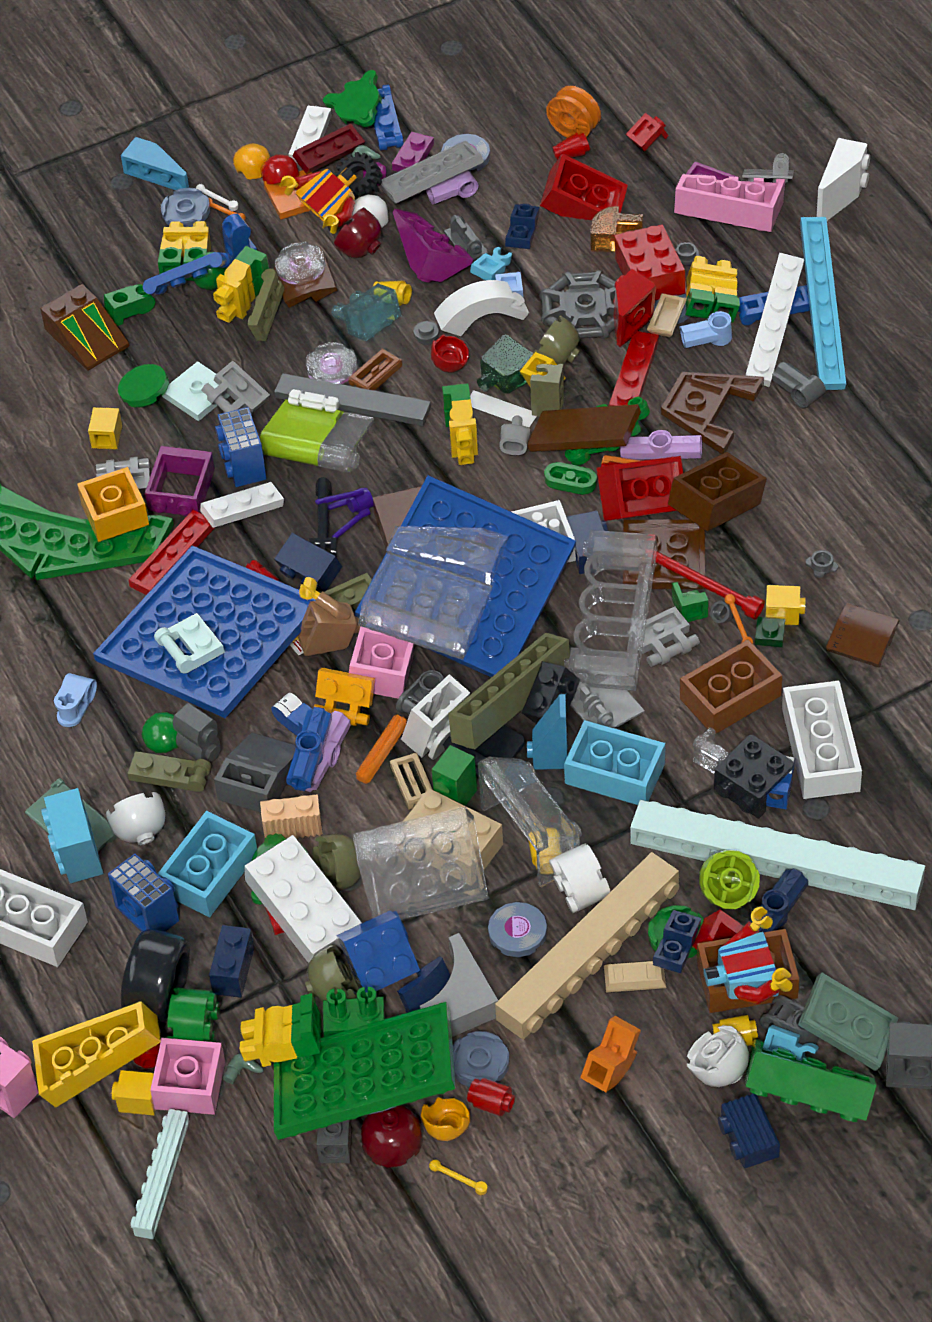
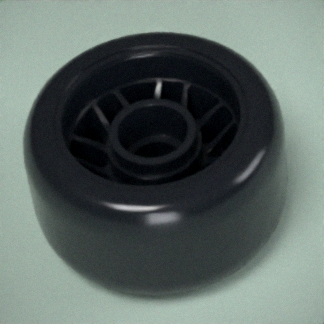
[121,929,190,1024]

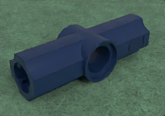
[749,868,809,933]

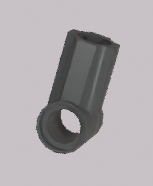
[772,362,826,408]

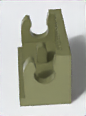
[530,364,564,417]

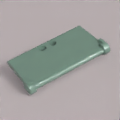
[25,778,118,851]

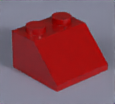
[613,269,656,347]

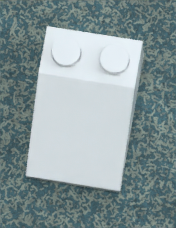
[817,138,870,221]

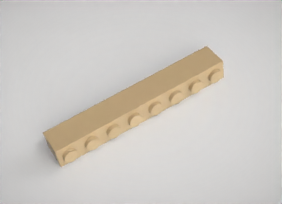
[495,852,679,1040]

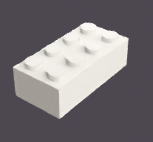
[782,681,862,799]
[245,835,362,963]
[0,869,88,967]

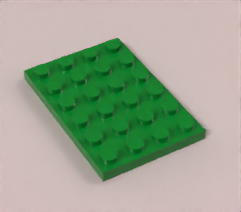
[274,1002,456,1140]

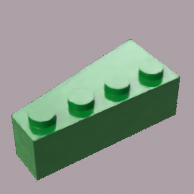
[744,1039,877,1122]

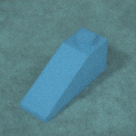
[121,137,189,190]
[527,694,567,770]

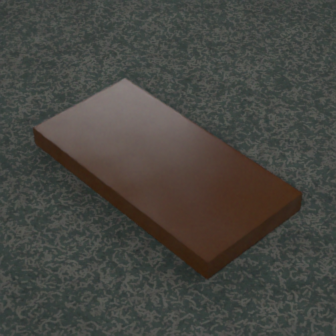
[527,404,641,452]

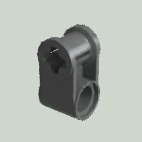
[396,670,444,715]
[760,995,819,1045]

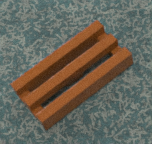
[348,348,402,390]

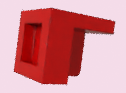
[692,910,743,949]

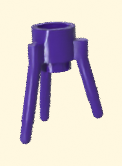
[315,487,373,539]

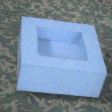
[495,272,523,297]

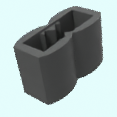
[173,703,221,762]

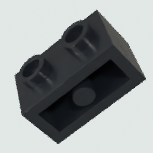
[522,661,581,724]

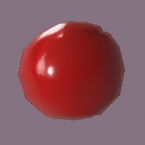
[261,154,300,185]
[431,335,469,373]

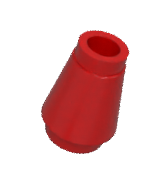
[552,132,590,160]

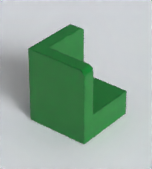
[672,582,708,622]

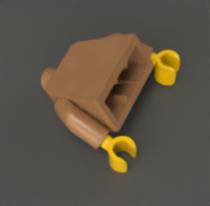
[292,577,367,656]

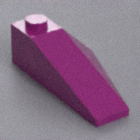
[393,209,473,282]

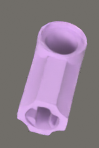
[426,170,479,204]

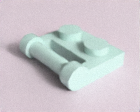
[154,613,225,673]

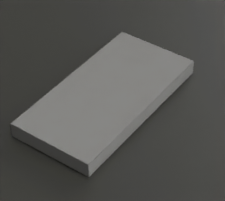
[380,141,484,204]

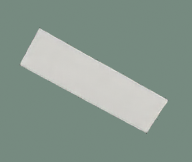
[470,391,537,427]

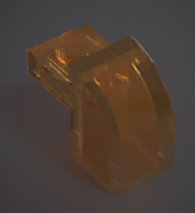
[591,206,643,252]

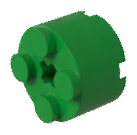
[167,988,220,1042]

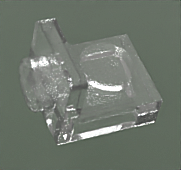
[693,727,729,773]

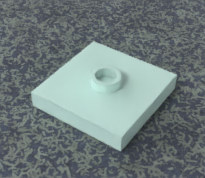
[162,361,230,421]

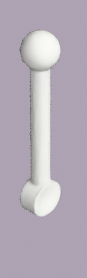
[196,184,238,211]

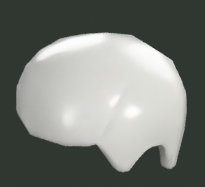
[352,195,388,228]

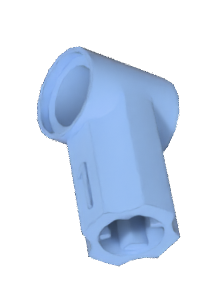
[680,311,732,348]

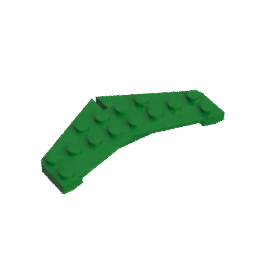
[0,484,174,580]

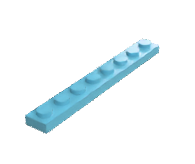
[800,217,846,390]

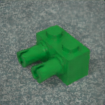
[323,987,385,1037]

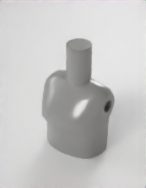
[500,415,530,455]

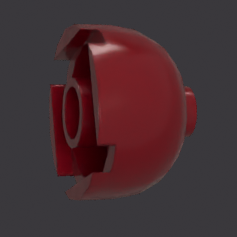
[334,207,381,258]
[361,1105,423,1167]

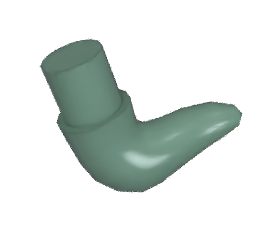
[352,145,380,159]
[223,1053,264,1084]

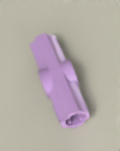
[620,430,702,460]
[305,711,351,792]

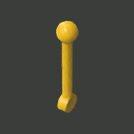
[429,1159,487,1195]

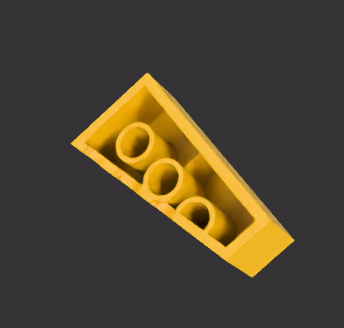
[32,1002,161,1108]

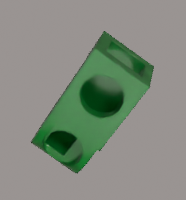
[104,284,155,326]

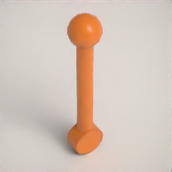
[209,198,246,221]
[724,594,753,644]

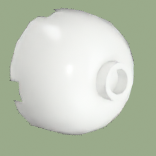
[106,792,165,845]
[687,1026,749,1087]

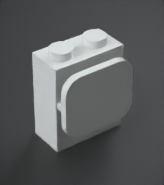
[401,674,470,760]

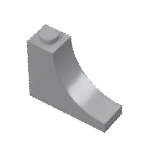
[420,933,498,1037]

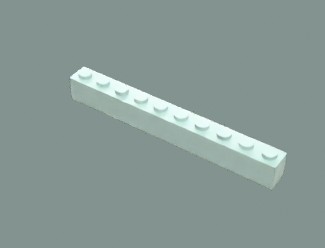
[630,800,925,910]

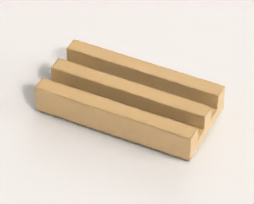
[390,753,432,810]

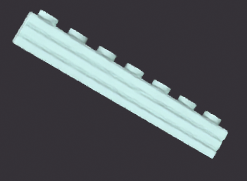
[131,1109,190,1239]

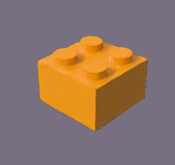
[77,467,149,542]

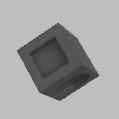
[317,1120,352,1163]

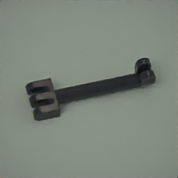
[309,477,337,557]

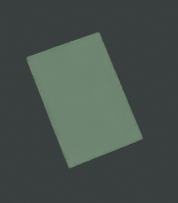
[798,973,899,1071]

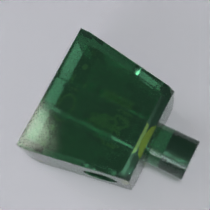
[477,334,533,394]

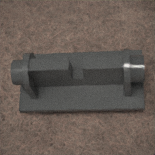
[444,215,489,260]

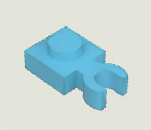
[470,247,512,280]
[763,1025,819,1061]

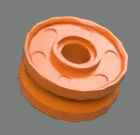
[546,86,601,138]

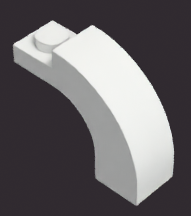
[434,280,529,336]

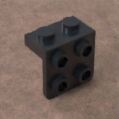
[442,725,525,785]
[714,735,794,819]

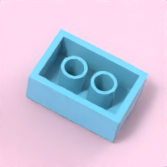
[564,720,665,805]
[41,788,104,883]
[158,811,257,918]

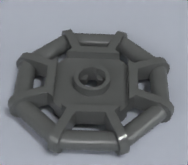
[539,269,616,339]

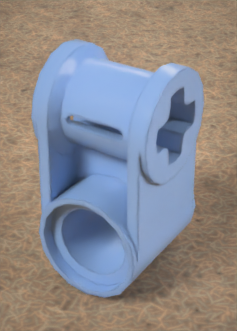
[54,673,97,727]

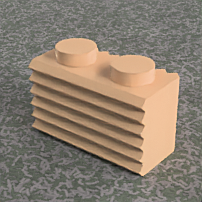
[260,794,322,839]

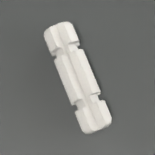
[288,389,339,413]

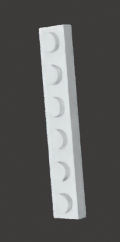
[745,253,804,387]

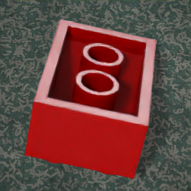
[540,153,628,224]
[596,456,683,521]

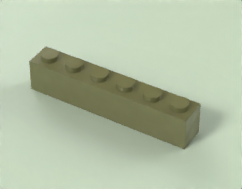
[448,633,572,749]

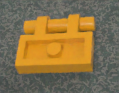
[314,668,375,726]

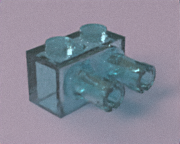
[332,283,402,341]

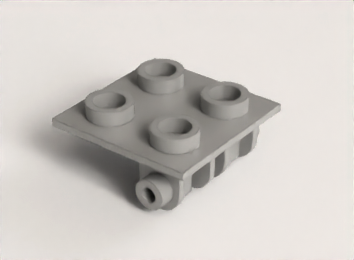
[742,153,794,183]
[570,675,644,728]

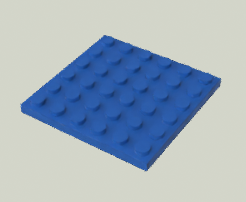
[355,475,576,677]
[93,546,316,718]

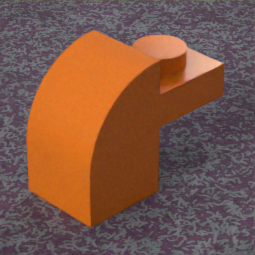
[580,1016,641,1092]

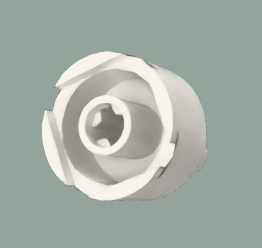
[549,843,610,913]

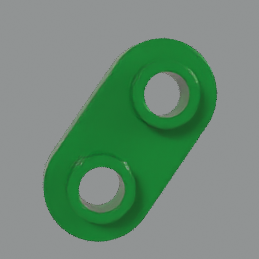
[544,462,597,495]

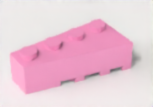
[674,174,785,232]

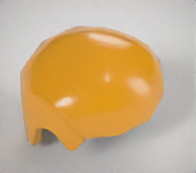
[233,143,270,179]
[421,1097,470,1141]

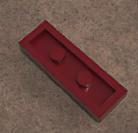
[292,124,365,174]

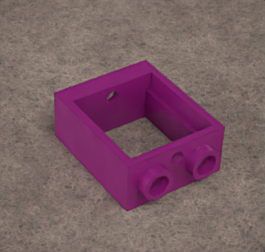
[145,446,215,516]

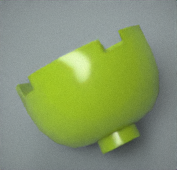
[699,850,760,909]

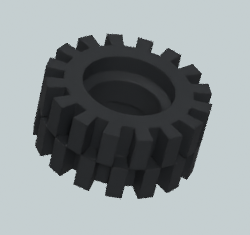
[334,152,382,201]

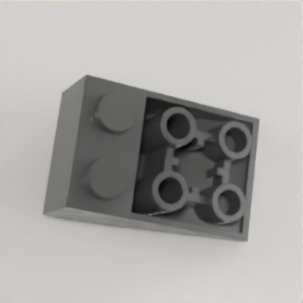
[214,733,296,813]

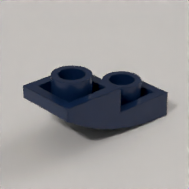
[505,204,540,249]
[653,910,701,973]
[397,956,450,1013]

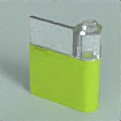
[259,399,374,473]

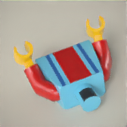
[704,907,793,1004]

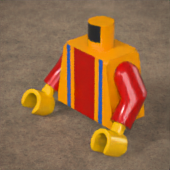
[279,167,357,234]

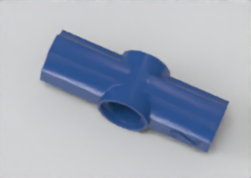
[286,707,332,791]

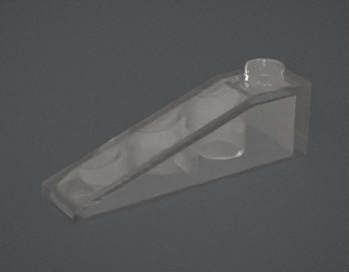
[386,526,508,586]

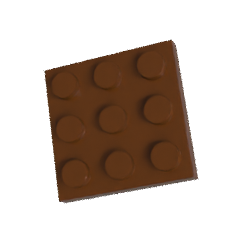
[623,519,705,589]

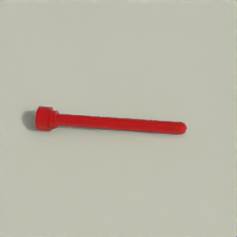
[645,549,765,620]

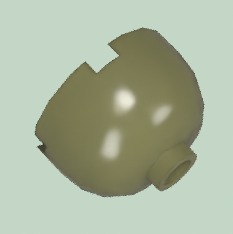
[533,315,580,365]
[312,834,365,892]
[305,945,359,1002]

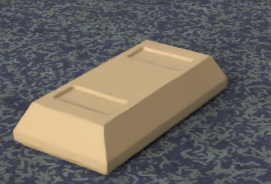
[647,294,687,337]
[604,961,666,993]

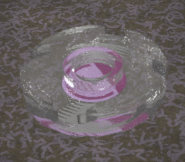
[275,242,326,285]
[306,343,357,384]

